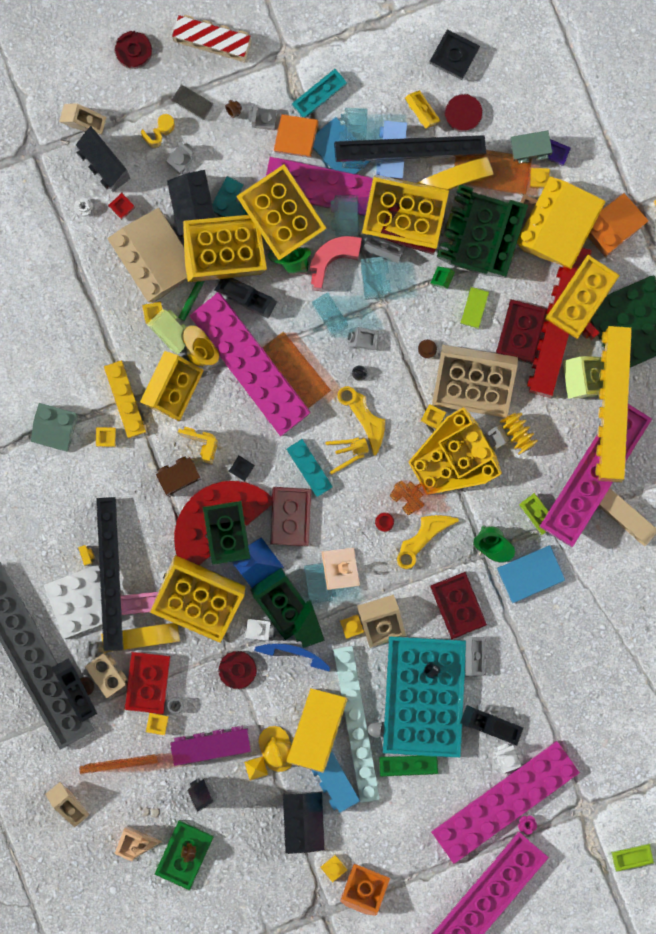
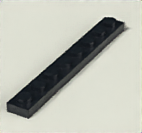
[334,135,486,162]
[96,497,124,652]

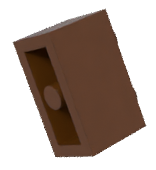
[156,456,201,496]

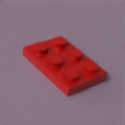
[125,652,171,714]

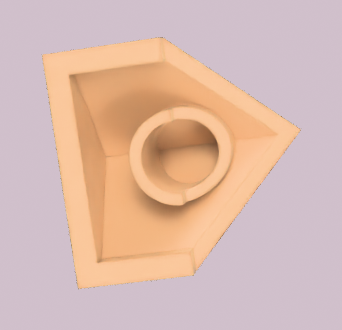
[115,826,162,862]

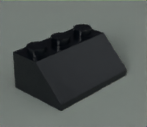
[76,126,131,192]
[167,170,215,237]
[283,791,325,854]

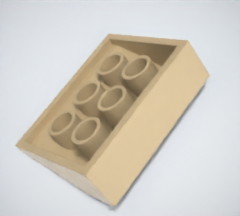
[107,208,187,303]
[432,345,518,418]

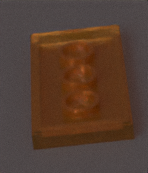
[454,150,532,195]
[263,331,331,409]
[79,754,161,774]

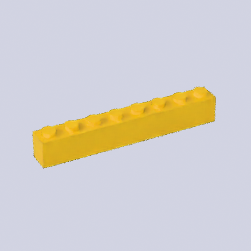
[596,326,631,483]

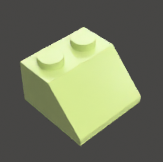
[147,309,186,354]
[563,356,604,399]

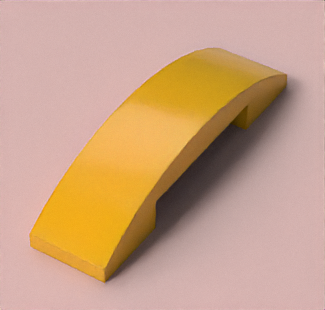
[417,157,494,190]
[101,623,180,653]

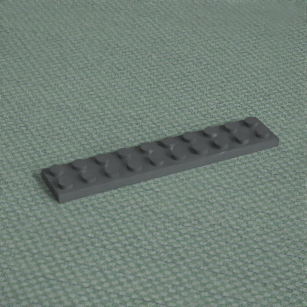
[0,562,94,750]

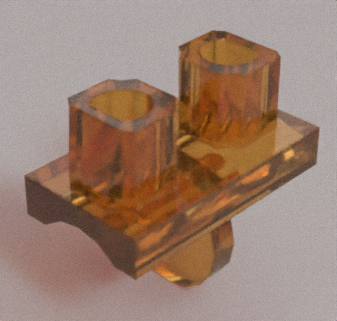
[390,480,425,515]

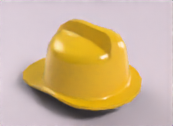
[182,325,219,367]
[259,726,293,772]

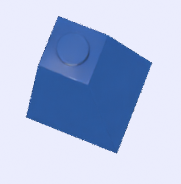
[232,537,284,588]

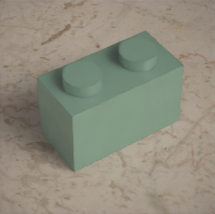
[510,130,552,164]

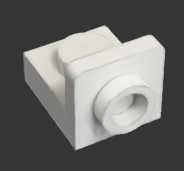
[246,619,274,641]
[494,743,521,774]

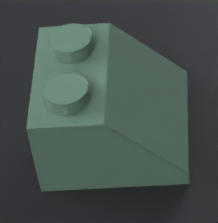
[31,403,78,452]

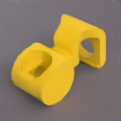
[141,114,175,148]

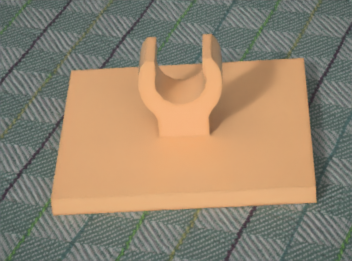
[321,548,360,590]

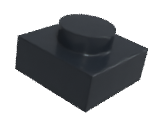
[229,455,255,482]

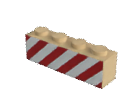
[172,15,251,63]

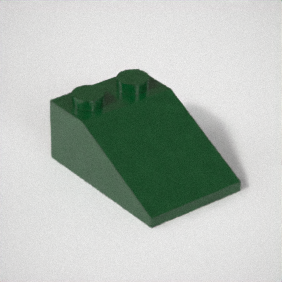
[203,501,251,565]
[250,568,306,640]

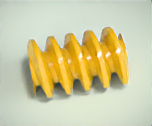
[500,413,538,455]

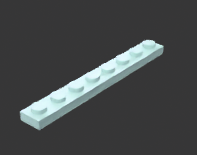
[333,646,380,803]

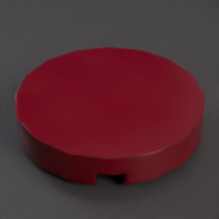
[115,31,152,69]
[445,94,483,132]
[218,651,257,689]

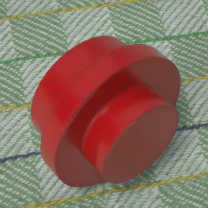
[375,512,394,532]

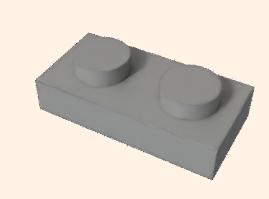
[363,235,405,263]
[465,637,485,676]

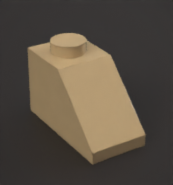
[59,103,106,135]
[45,782,89,827]

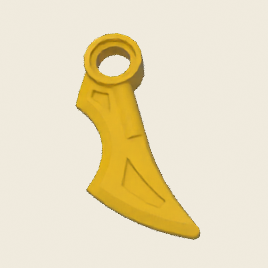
[337,386,385,456]
[397,515,459,570]

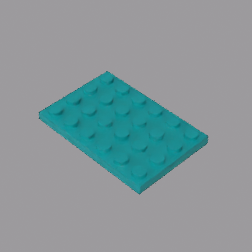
[383,636,466,758]

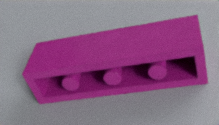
[170,725,252,766]

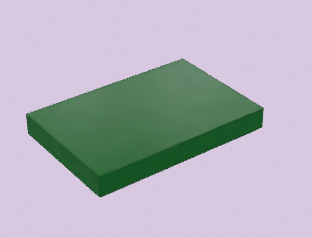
[154,820,214,891]

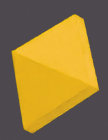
[244,756,268,780]

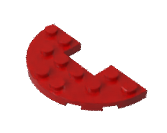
[174,481,272,566]

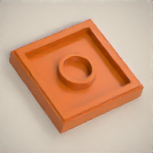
[274,114,319,158]

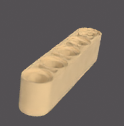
[598,488,656,546]

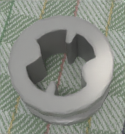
[85,641,99,660]

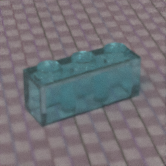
[340,108,368,169]

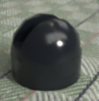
[352,365,367,381]
[423,662,441,679]

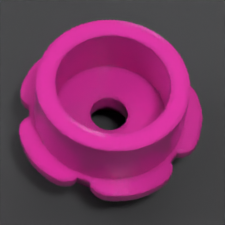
[518,815,537,835]

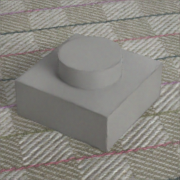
[484,424,510,451]

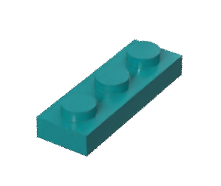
[292,69,347,118]
[286,439,333,497]

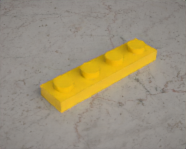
[104,360,146,439]

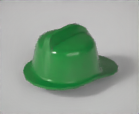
[268,247,311,273]
[473,525,515,563]

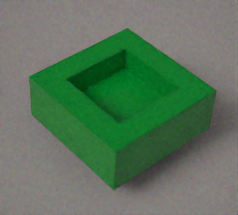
[430,266,455,289]

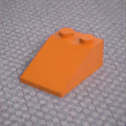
[588,193,649,258]

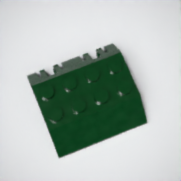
[437,185,528,278]

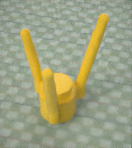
[325,437,369,475]

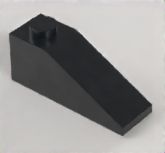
[51,658,98,723]
[188,778,217,812]

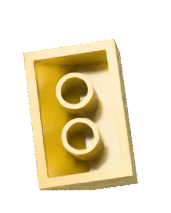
[140,351,204,422]

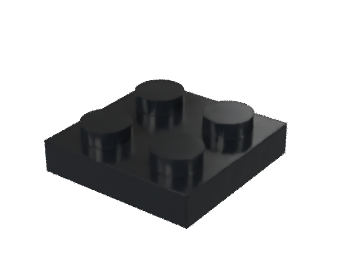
[429,29,480,80]

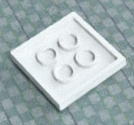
[44,564,102,639]

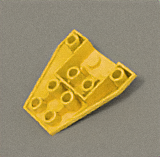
[408,407,502,495]

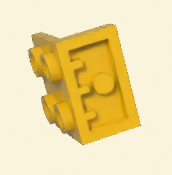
[178,427,218,465]

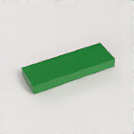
[379,755,438,777]

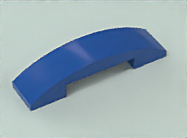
[254,644,330,672]

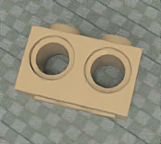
[85,653,128,698]

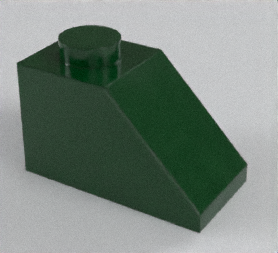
[293,600,325,648]

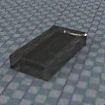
[172,84,214,121]

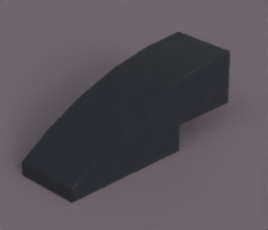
[215,278,277,319]
[460,705,524,746]

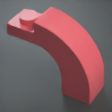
[310,236,362,292]

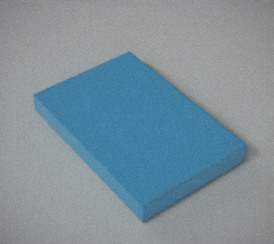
[313,117,372,174]
[497,545,565,603]

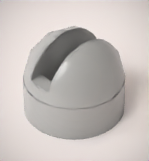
[167,698,183,714]
[368,722,382,738]

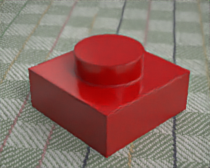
[108,193,135,220]
[581,322,599,341]

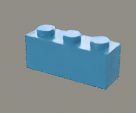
[311,750,360,813]

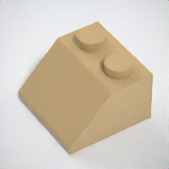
[357,594,406,648]

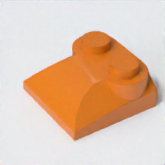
[340,864,390,916]

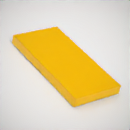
[545,255,620,339]
[286,688,348,773]

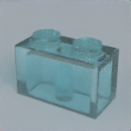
[331,195,359,236]
[360,257,391,300]
[312,292,348,337]
[304,563,336,604]

